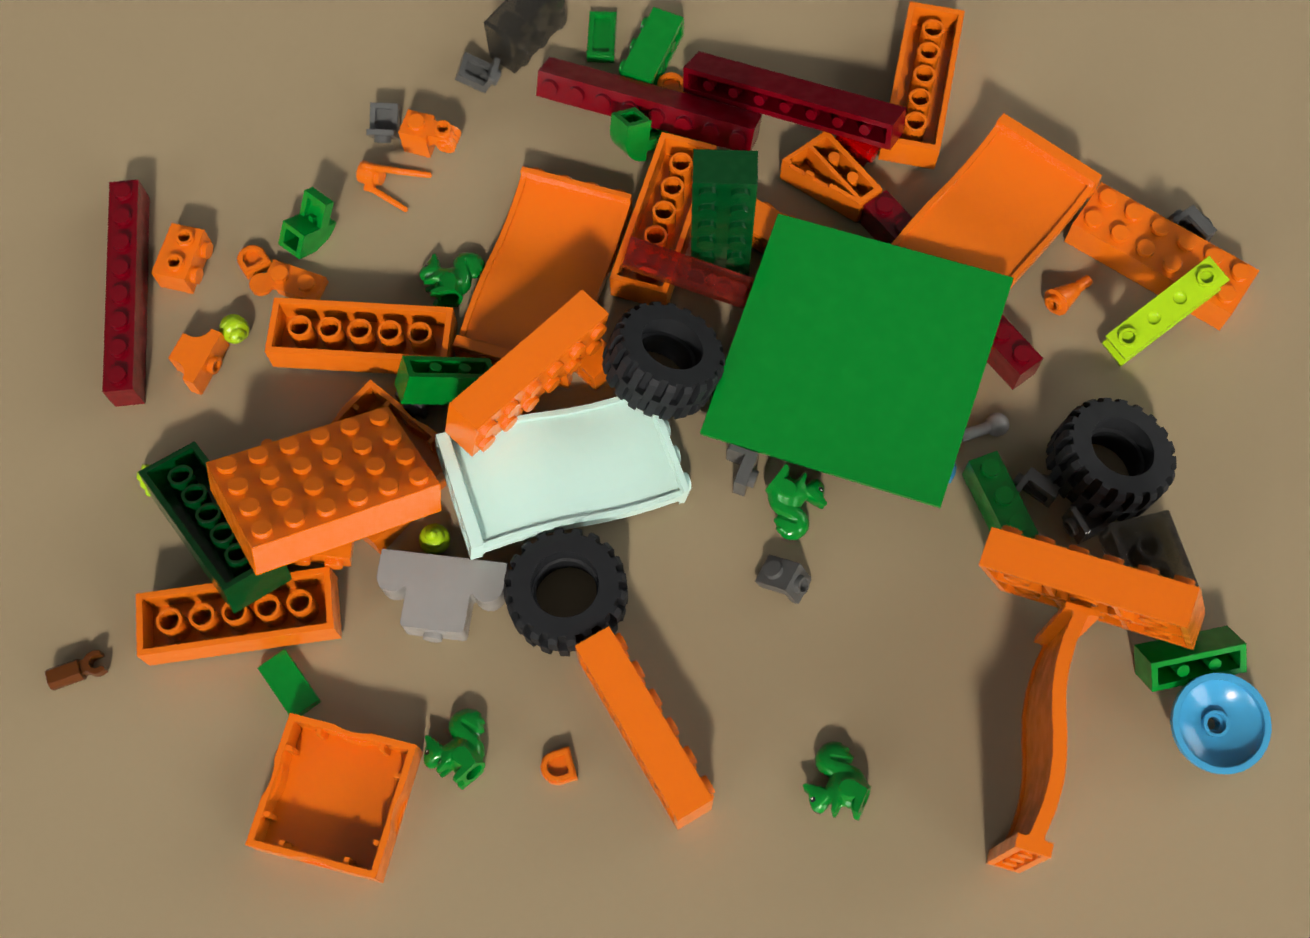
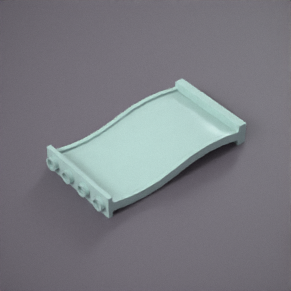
[435,396,691,560]

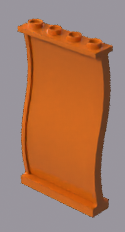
[892,113,1102,289]
[452,166,633,389]
[986,600,1101,873]

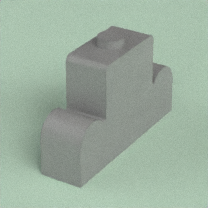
[377,549,510,643]

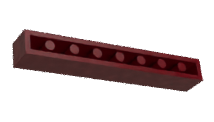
[683,51,906,150]
[536,57,762,151]
[102,179,150,407]
[860,190,1043,390]

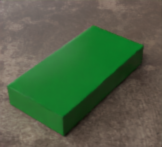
[587,11,617,63]
[258,649,322,716]

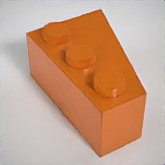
[780,132,883,222]

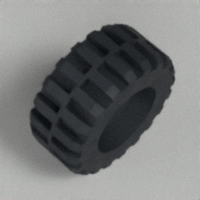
[602,302,725,420]
[1046,398,1177,522]
[503,527,628,656]

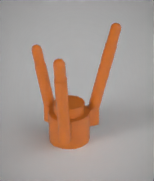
[356,160,432,212]

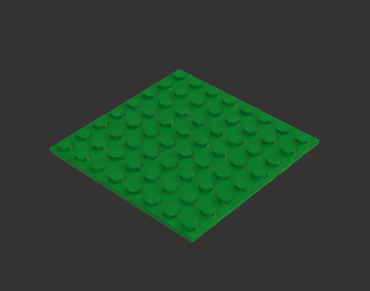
[700,213,1013,508]

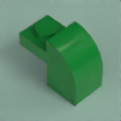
[610,107,670,161]
[278,187,336,260]

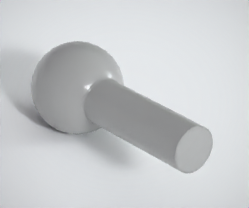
[961,413,1009,443]

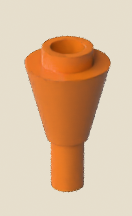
[1044,275,1093,316]

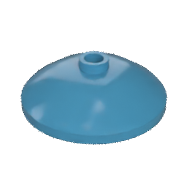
[1170,673,1272,774]

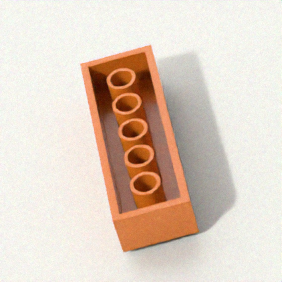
[878,1,965,169]
[609,132,717,305]
[1064,182,1260,330]
[445,290,609,457]
[264,297,458,374]
[136,566,342,666]
[575,626,715,830]

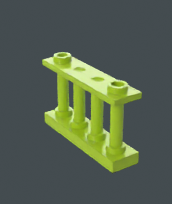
[1102,256,1230,367]

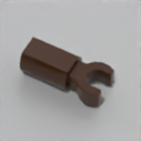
[45,650,108,691]

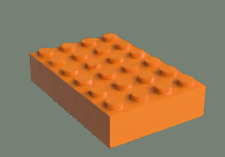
[206,406,441,575]
[979,525,1206,650]

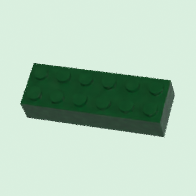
[690,149,758,280]
[138,441,292,614]

